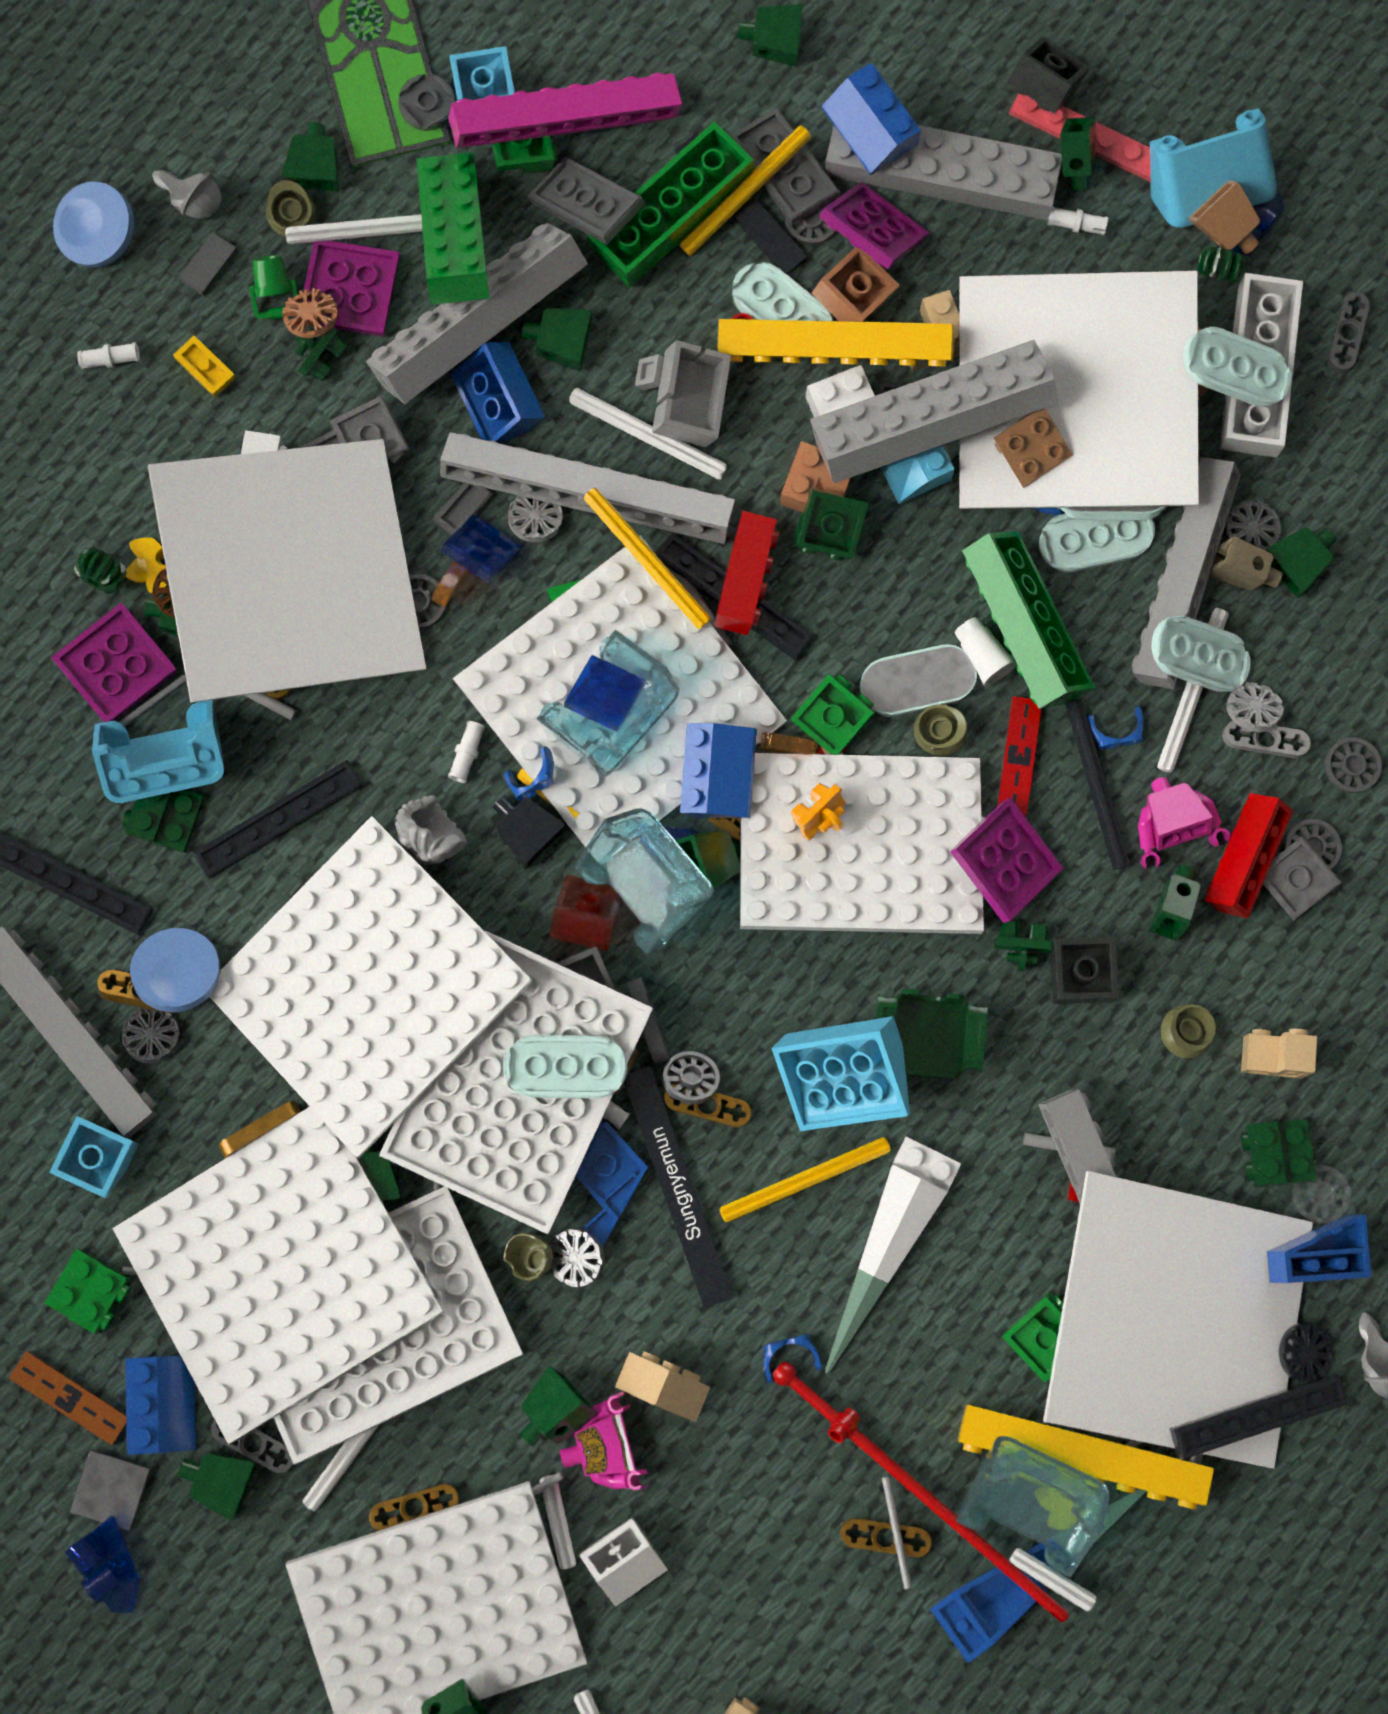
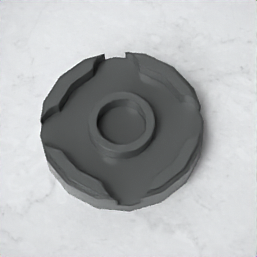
[398,74,455,131]

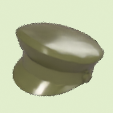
[266,180,316,237]
[914,703,967,756]
[1161,1004,1216,1058]

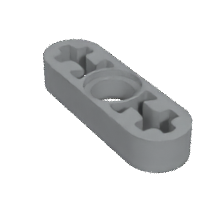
[1222,721,1311,758]

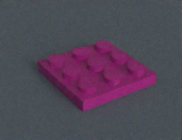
[819,182,929,269]
[301,241,400,337]
[51,602,178,722]
[949,798,1063,923]

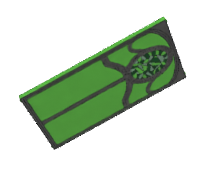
[307,0,451,167]

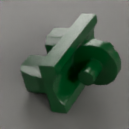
[294,327,347,380]
[994,921,1052,972]

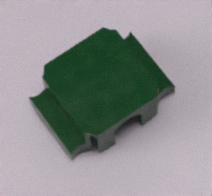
[875,989,988,1080]

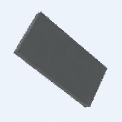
[730,108,840,225]
[527,156,645,245]

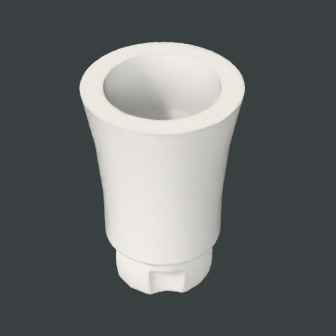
[955,617,1017,687]

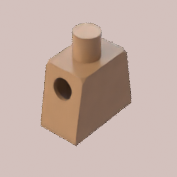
[1188,180,1260,254]

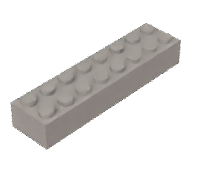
[825,125,1062,220]
[366,223,588,404]
[810,339,1058,484]

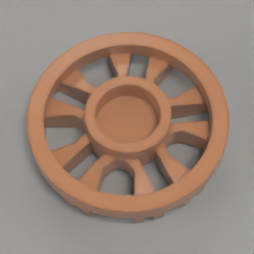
[283,289,338,338]

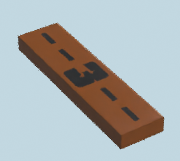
[9,1351,127,1445]

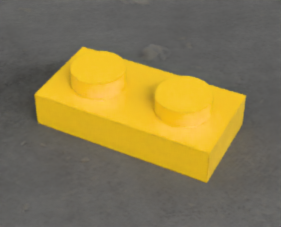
[173,336,236,397]

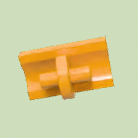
[791,783,846,841]

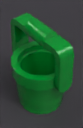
[249,255,300,320]

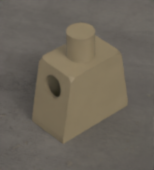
[1209,536,1282,591]

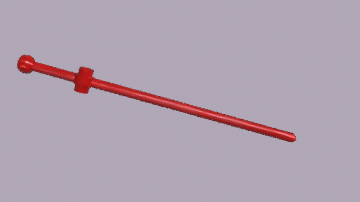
[773,1362,1069,1622]

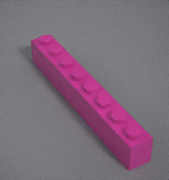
[449,73,682,149]

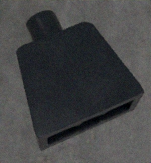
[493,795,566,869]

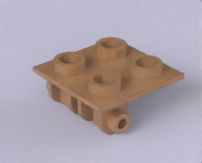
[993,408,1073,488]

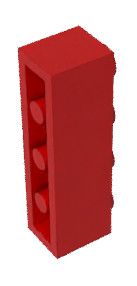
[713,511,779,636]
[1204,793,1294,919]

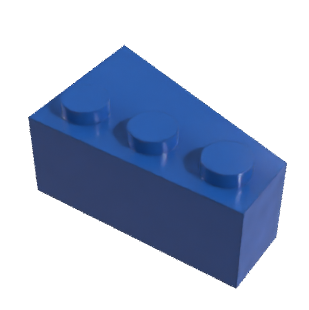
[1267,1214,1371,1283]

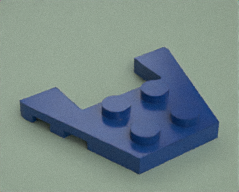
[575,1122,648,1247]

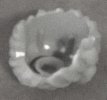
[395,795,467,866]

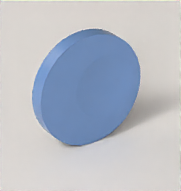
[53,182,134,268]
[130,928,220,1012]

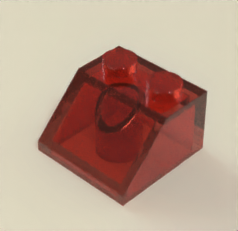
[549,875,625,951]

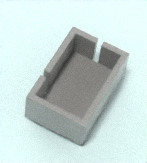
[652,340,731,447]

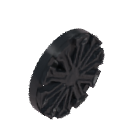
[1279,1323,1333,1382]

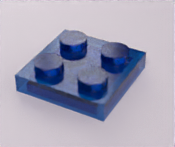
[440,515,522,584]
[564,655,645,732]

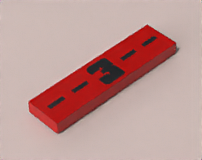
[997,696,1041,817]

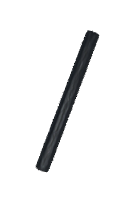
[1065,699,1130,870]

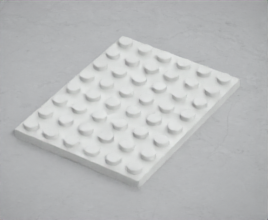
[740,753,984,934]
[379,931,653,1234]
[274,1186,524,1465]
[286,1481,587,1714]

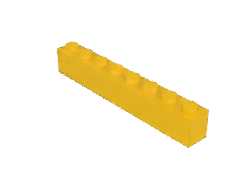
[718,319,955,367]
[958,1405,1214,1510]

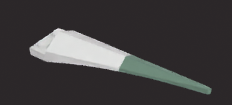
[825,1136,961,1374]

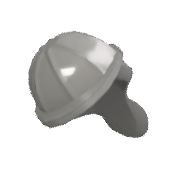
[152,170,221,219]
[1359,1312,1388,1398]

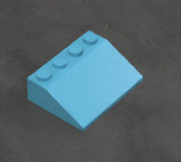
[771,1016,910,1131]

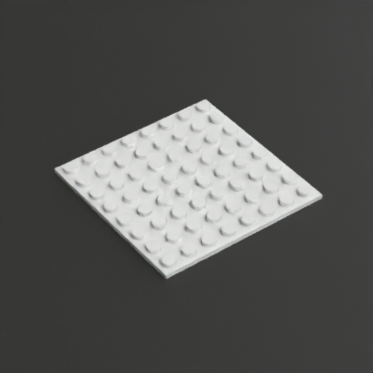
[960,271,1199,509]
[148,439,426,703]
[453,535,787,866]
[209,816,533,1158]
[112,1107,444,1444]
[1043,1171,1313,1469]

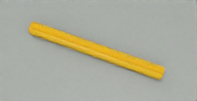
[679,126,811,256]
[584,487,710,629]
[720,1137,891,1222]

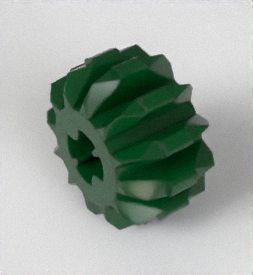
[1197,245,1247,283]
[74,547,127,594]

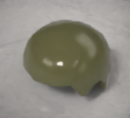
[503,1232,552,1282]

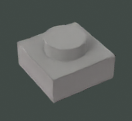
[635,354,664,390]

